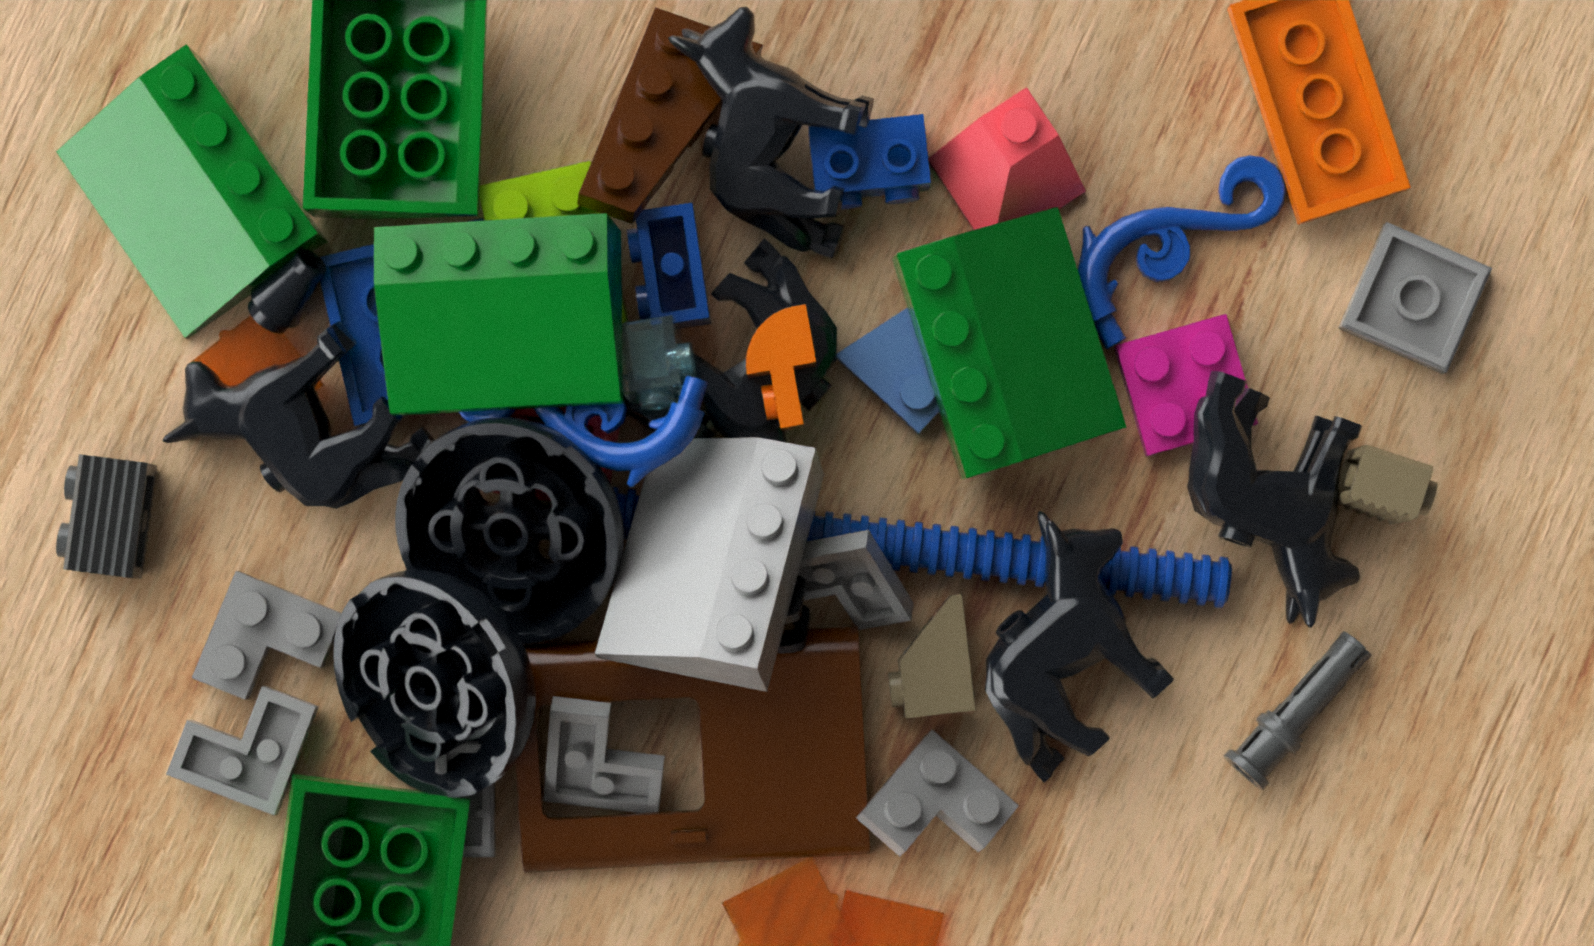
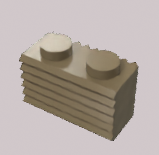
[1338,445,1438,524]

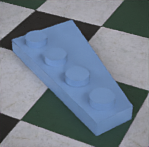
[836,308,939,434]

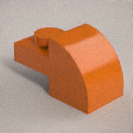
[746,304,816,431]

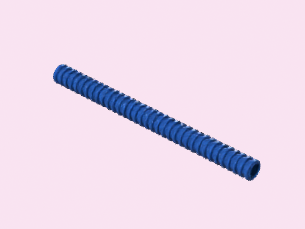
[613,487,1232,608]

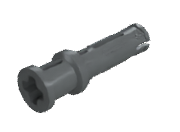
[1224,631,1372,790]

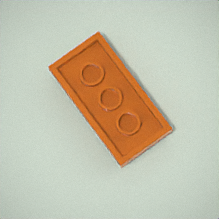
[1227,0,1411,225]

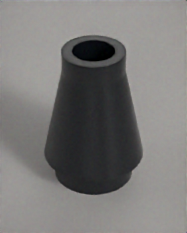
[248,249,327,333]

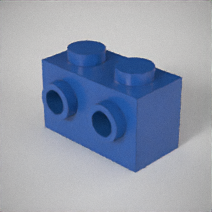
[808,114,931,210]
[627,203,711,332]

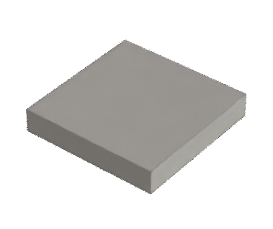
[1338,222,1492,374]

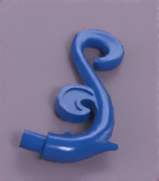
[1078,155,1286,349]
[459,376,708,487]

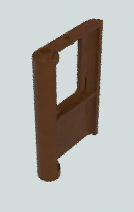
[516,626,870,873]

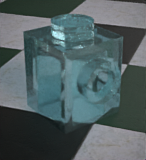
[622,315,696,410]

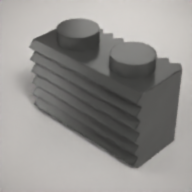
[56,454,157,579]

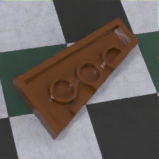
[577,7,763,224]

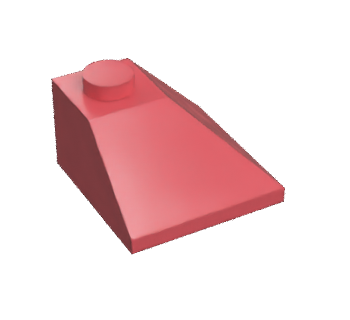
[928,87,1086,230]

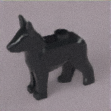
[668,6,874,259]
[654,238,837,442]
[163,321,435,509]
[1187,371,1362,628]
[985,511,1174,783]

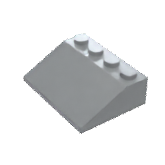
[595,437,824,692]

